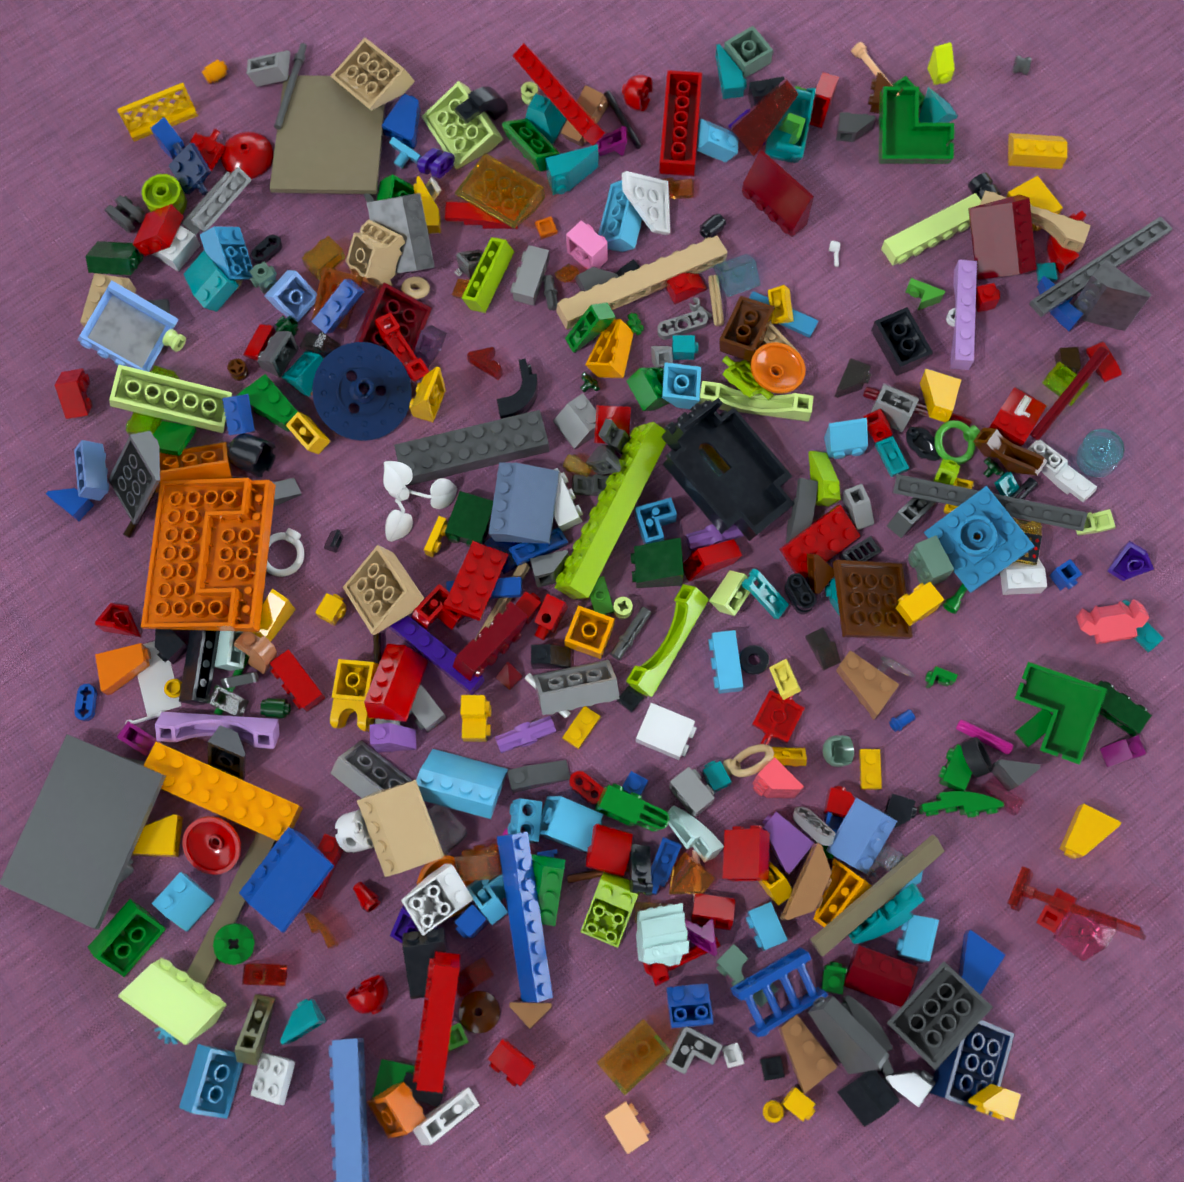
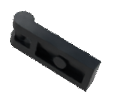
[629,844,653,896]

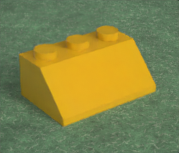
[1008,133,1067,169]

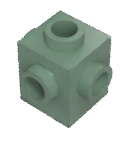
[249,261,277,294]

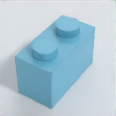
[745,902,788,951]

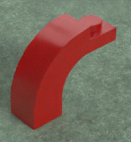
[1047,211,1087,274]

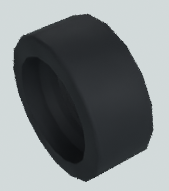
[961,737,993,778]

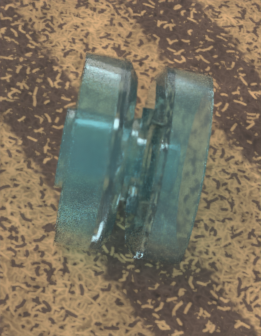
[1076,429,1125,477]

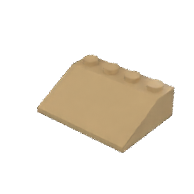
[331,38,415,111]
[343,545,424,635]
[357,780,444,877]

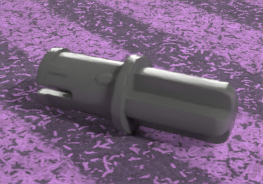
[542,275,558,311]

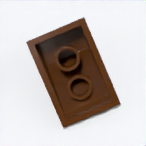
[719,296,775,362]

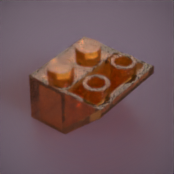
[454,843,502,881]

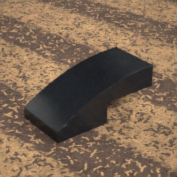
[402,1072,447,1107]

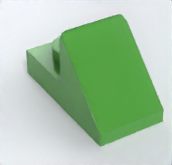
[905,278,945,310]

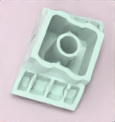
[636,903,689,966]

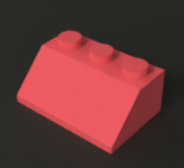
[752,757,804,798]

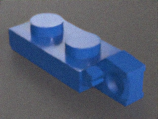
[651,837,682,895]

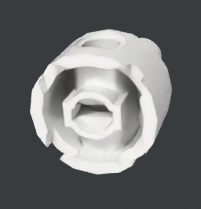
[335,810,374,853]

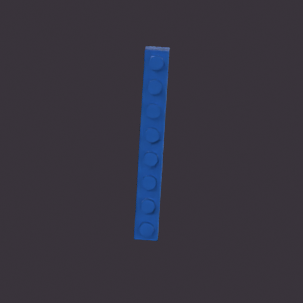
[497,832,553,1002]

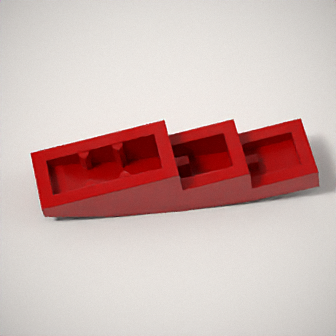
[445,202,519,229]

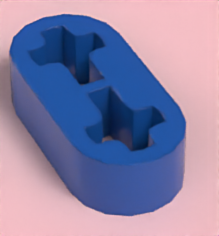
[74,684,98,722]

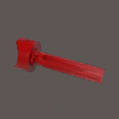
[643,936,721,987]

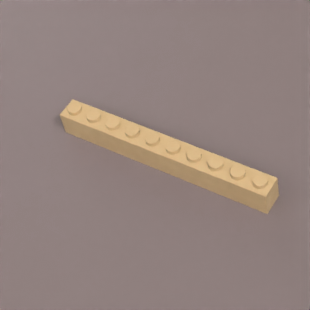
[557,235,728,330]

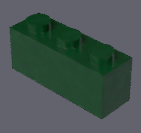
[1095,680,1152,737]

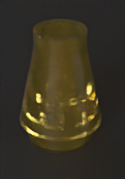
[563,454,592,477]

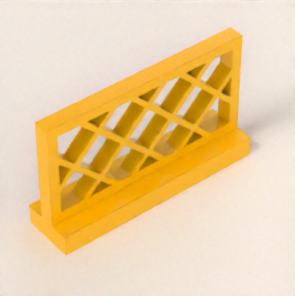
[117,82,198,142]

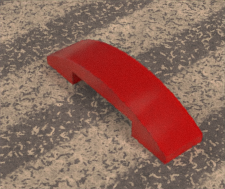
[375,312,430,382]

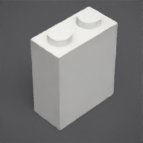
[636,703,697,760]

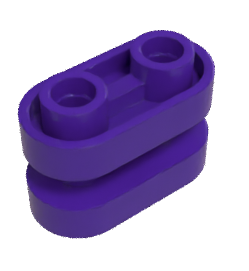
[417,148,455,179]

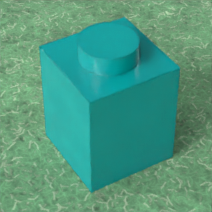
[672,335,698,360]
[702,760,732,793]

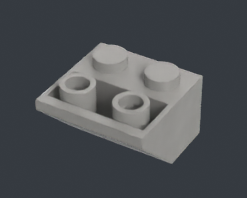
[247,50,290,87]
[870,383,919,432]

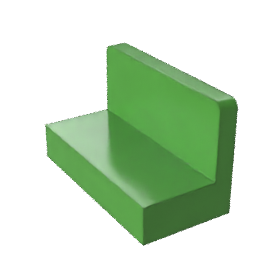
[778,113,806,145]

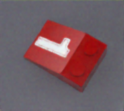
[989,387,1047,447]

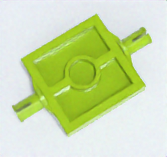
[722,356,774,401]

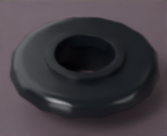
[739,645,769,675]

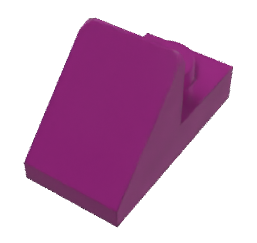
[596,126,627,157]
[116,721,161,757]
[1100,735,1146,767]
[685,919,717,956]

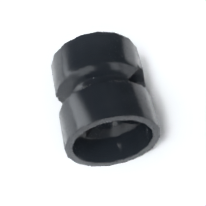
[968,172,1001,200]

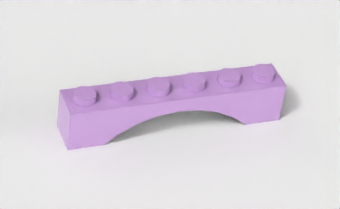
[950,260,977,370]
[155,712,280,749]

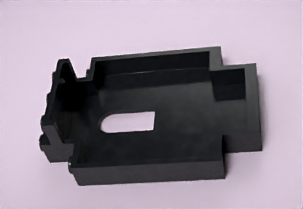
[661,398,794,541]

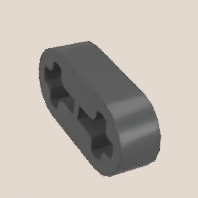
[221,672,259,689]

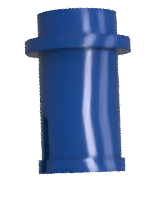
[889,709,916,732]

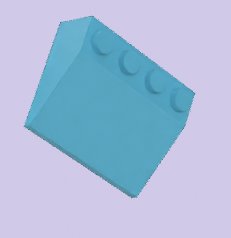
[416,749,508,819]

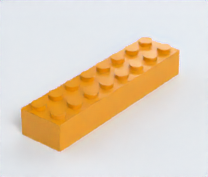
[143,742,303,841]

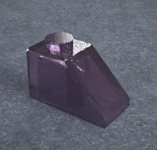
[414,325,447,368]

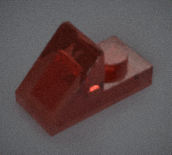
[467,347,503,380]

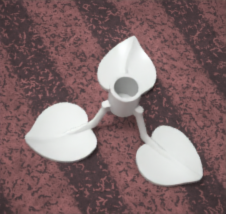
[383,461,457,542]

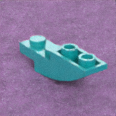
[848,883,925,944]

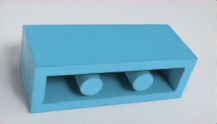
[708,630,743,694]

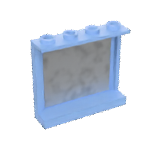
[78,280,179,372]

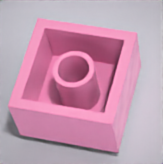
[566,220,608,270]

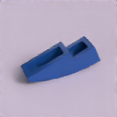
[1037,276,1083,331]

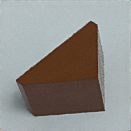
[807,553,834,594]

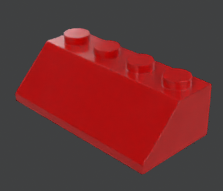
[364,644,428,722]

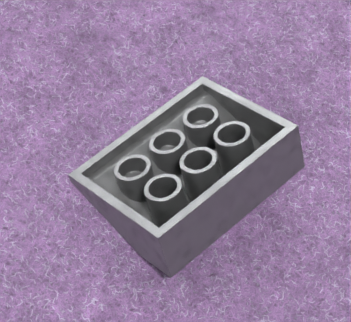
[367,193,435,273]
[1073,260,1152,331]

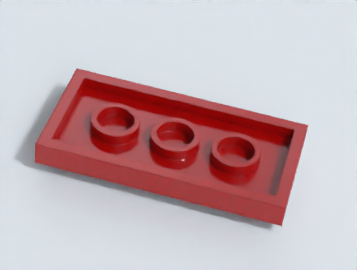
[779,505,860,578]
[444,541,508,621]

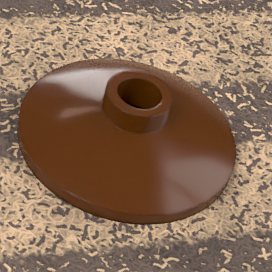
[459,991,500,1034]

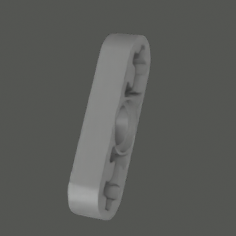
[657,310,708,340]
[793,807,835,846]

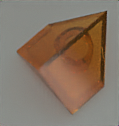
[669,852,716,894]

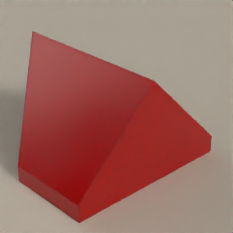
[95,603,141,637]

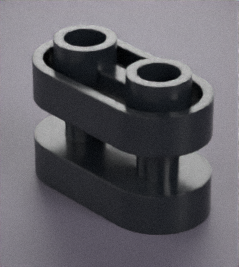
[784,573,816,615]

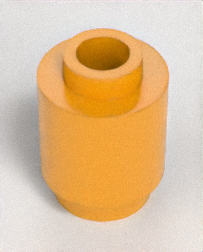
[201,59,229,84]

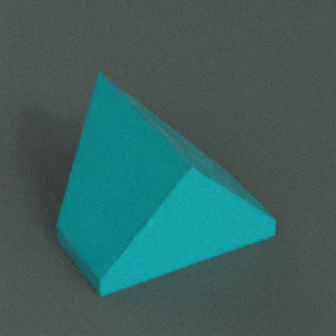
[919,87,958,123]

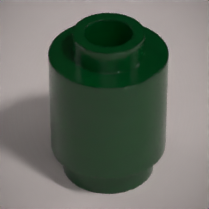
[260,698,291,718]

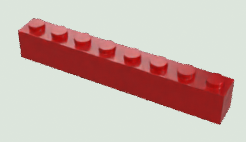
[512,43,605,146]

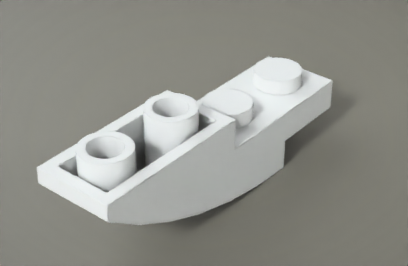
[1027,440,1097,502]

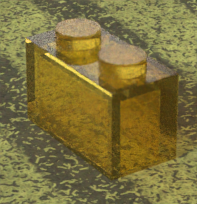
[302,235,346,280]

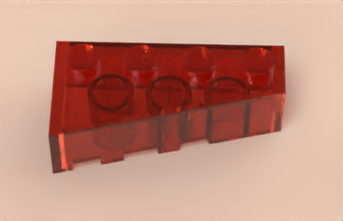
[731,77,798,156]

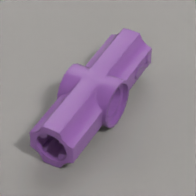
[686,524,744,551]
[495,716,556,753]

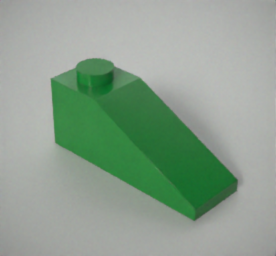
[565,302,616,353]

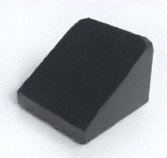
[324,529,344,553]

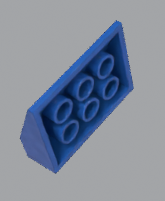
[239,827,334,933]

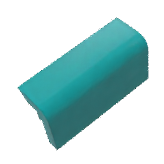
[765,86,816,163]

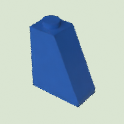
[382,93,421,150]
[958,930,1005,994]

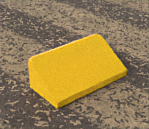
[768,285,794,324]

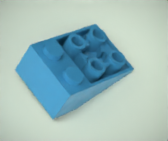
[199,226,253,280]

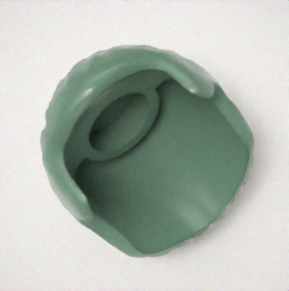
[822,735,854,767]

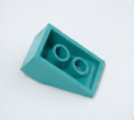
[546,145,598,195]
[183,250,239,312]

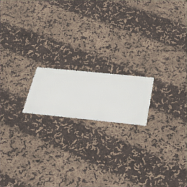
[137,641,181,716]

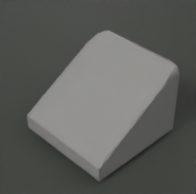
[651,346,673,368]

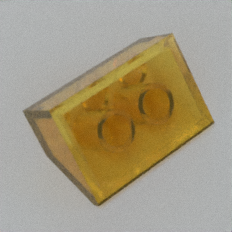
[596,1018,672,1095]

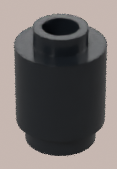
[699,213,726,239]

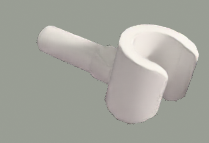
[829,241,840,267]

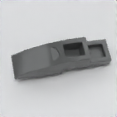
[841,995,894,1076]

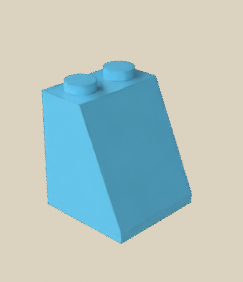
[540,796,603,852]

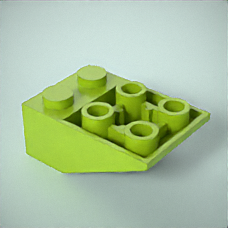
[580,872,640,948]

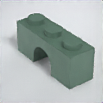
[715,944,779,1008]

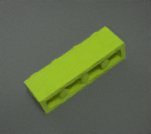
[461,237,514,313]

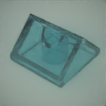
[713,254,761,297]

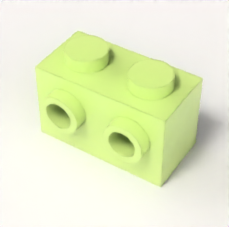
[709,570,750,616]

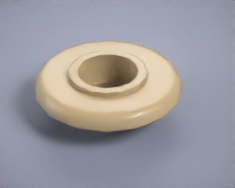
[401,277,430,299]

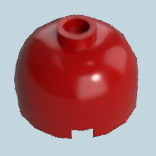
[622,74,653,112]
[345,975,389,1015]

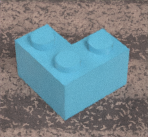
[466,864,508,925]

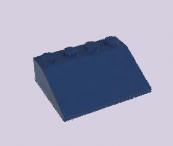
[930,1020,1014,1116]

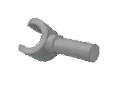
[689,297,713,318]

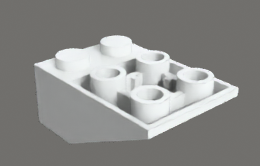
[401,864,473,936]

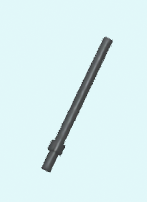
[274,43,307,130]

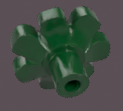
[580,371,600,392]
[983,457,1005,478]

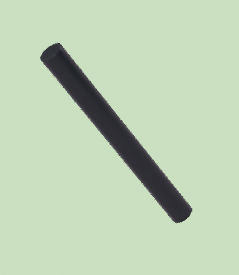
[604,91,642,149]

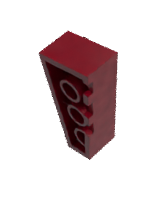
[452,601,528,681]

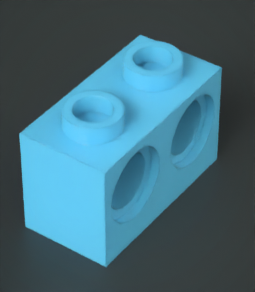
[508,798,542,844]

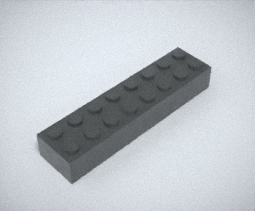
[394,410,550,486]

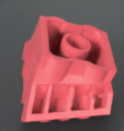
[1076,599,1150,644]

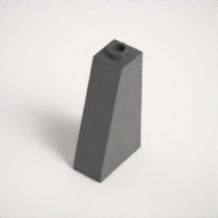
[808,996,889,1074]

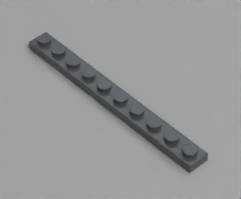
[1029,216,1172,317]
[893,474,1088,531]

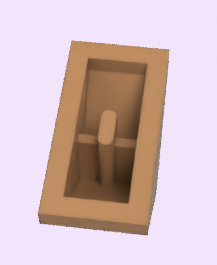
[509,1002,552,1029]

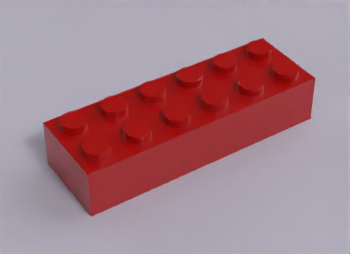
[659,70,702,176]
[413,951,460,1093]

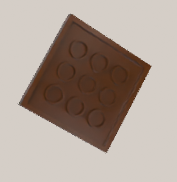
[833,560,913,639]

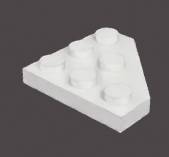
[622,171,670,235]

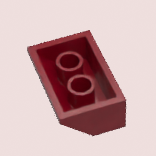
[844,945,918,1008]

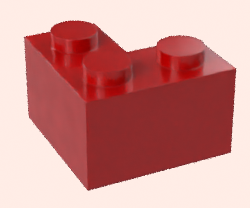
[55,368,92,419]
[411,584,465,630]

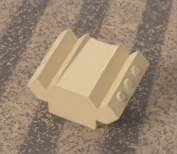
[346,220,405,288]

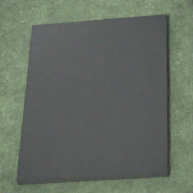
[0,734,166,930]

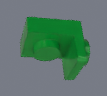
[924,666,958,689]
[821,962,847,995]

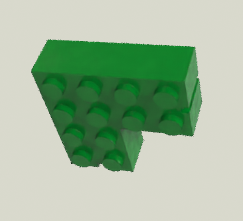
[878,86,954,164]
[1014,662,1108,765]

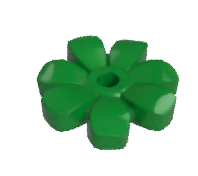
[626,313,644,336]

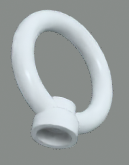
[266,528,305,577]

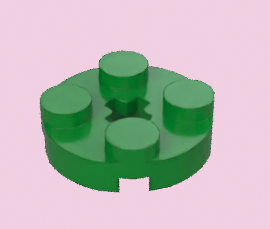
[213,923,255,965]

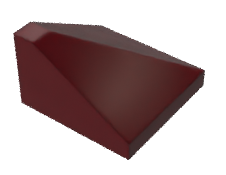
[496,662,523,690]

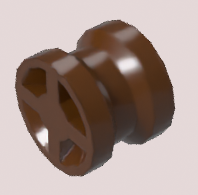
[227,358,249,381]

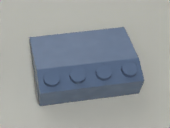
[489,462,560,544]

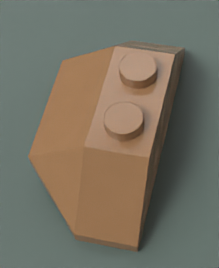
[780,843,832,920]

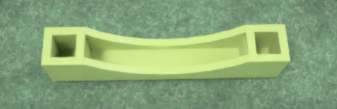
[699,381,814,421]

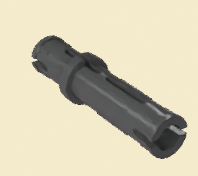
[610,607,652,660]

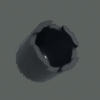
[228,433,276,477]

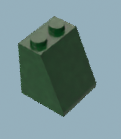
[630,538,684,588]

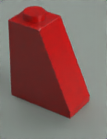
[809,72,839,129]
[683,539,742,582]

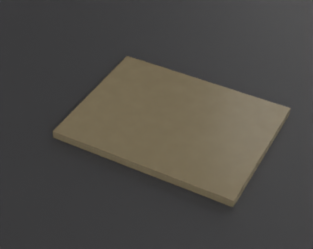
[270,75,386,194]

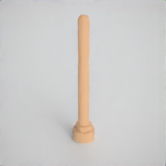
[851,42,899,95]

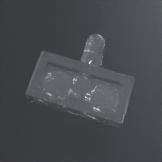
[866,843,905,884]

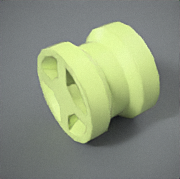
[521,82,538,105]
[162,329,186,352]
[613,597,633,619]

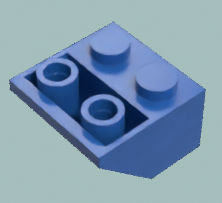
[666,983,713,1028]

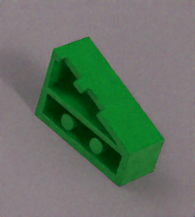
[237,374,298,432]

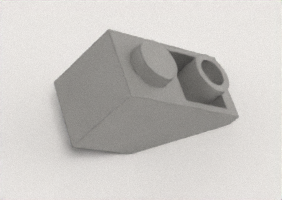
[841,484,874,531]

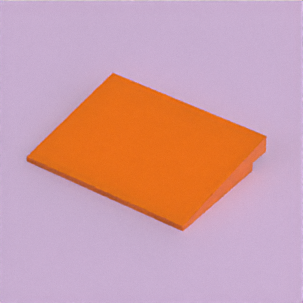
[141,478,276,632]

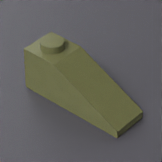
[235,994,275,1066]

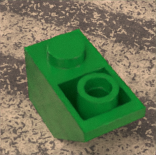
[938,744,972,791]

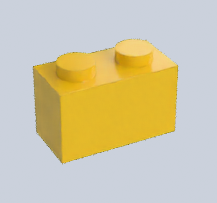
[286,412,331,455]

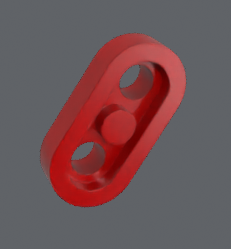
[569,771,603,805]

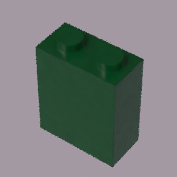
[85,241,144,275]
[445,491,493,547]

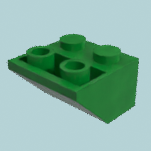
[626,367,669,411]

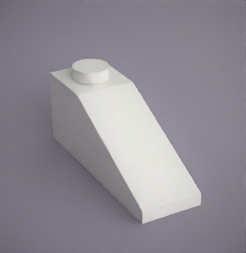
[413,1087,480,1145]

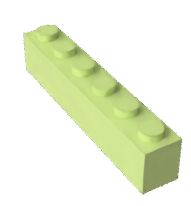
[881,193,981,266]

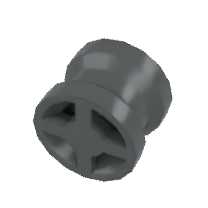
[1013,55,1031,75]

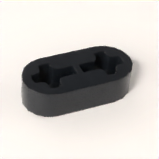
[251,234,282,264]

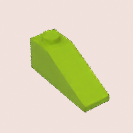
[808,451,841,507]

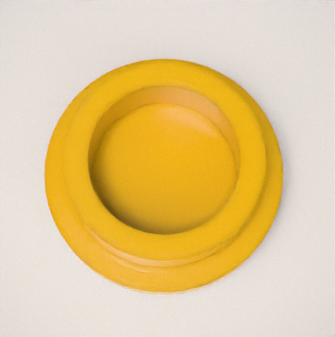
[164,679,182,698]
[763,1100,784,1123]

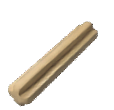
[708,275,724,326]

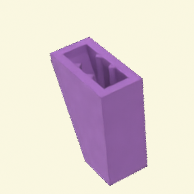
[369,723,417,753]
[762,812,814,876]

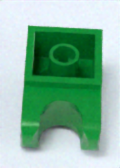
[594,783,670,832]

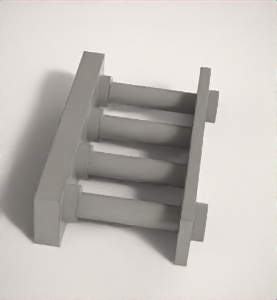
[181,167,252,235]

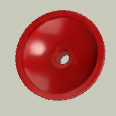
[221,132,274,179]
[182,816,241,875]

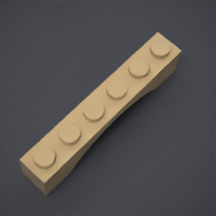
[979,190,1091,252]

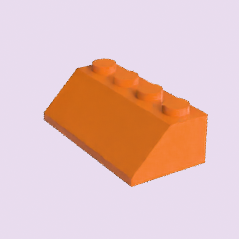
[155,442,232,493]

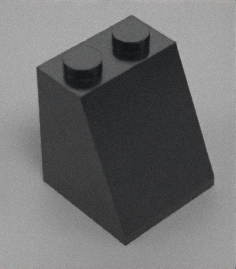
[402,927,449,999]

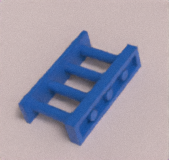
[730,947,828,1037]

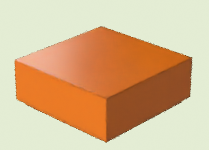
[535,216,558,239]

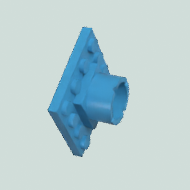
[924,486,1035,593]

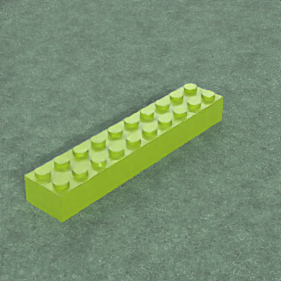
[554,422,666,599]

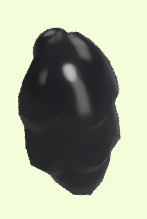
[906,427,940,461]

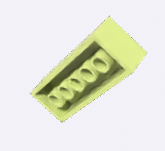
[109,364,232,433]

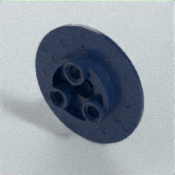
[312,342,412,441]

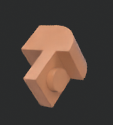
[234,632,277,674]

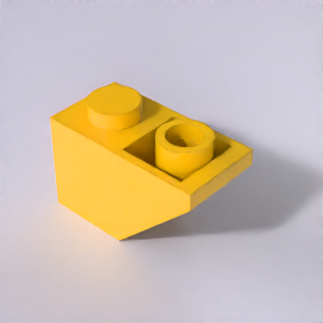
[968,1084,1021,1121]

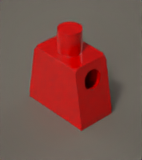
[534,594,568,640]

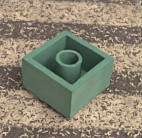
[724,26,773,79]
[908,535,954,586]

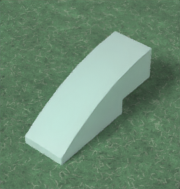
[667,806,724,863]

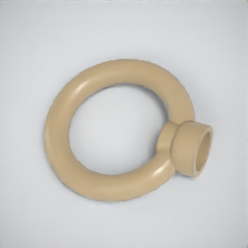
[723,744,774,777]

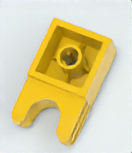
[330,659,379,732]

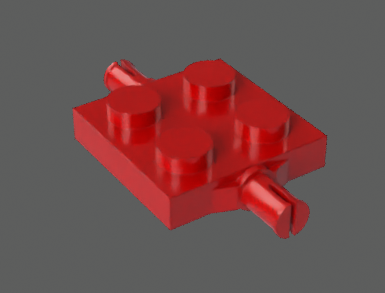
[189,128,226,175]
[752,690,805,745]

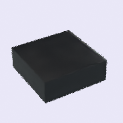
[616,685,644,713]
[760,1056,785,1081]

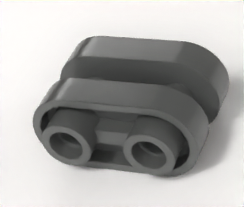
[104,195,145,233]

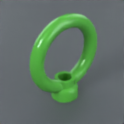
[935,420,980,465]

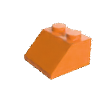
[367,1082,426,1139]

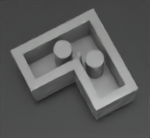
[665,1027,723,1074]

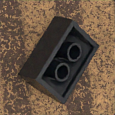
[871,307,933,376]

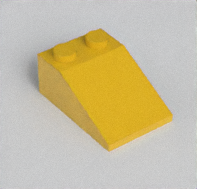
[409,366,446,423]

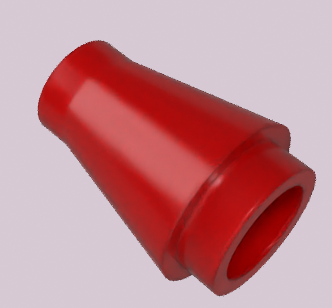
[352,881,380,912]

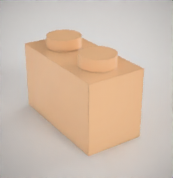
[605,1101,650,1154]

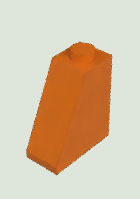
[95,643,151,695]

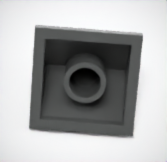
[992,759,1040,792]

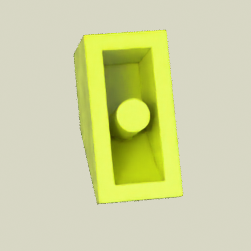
[927,42,955,85]

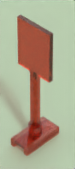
[1007,866,1146,940]

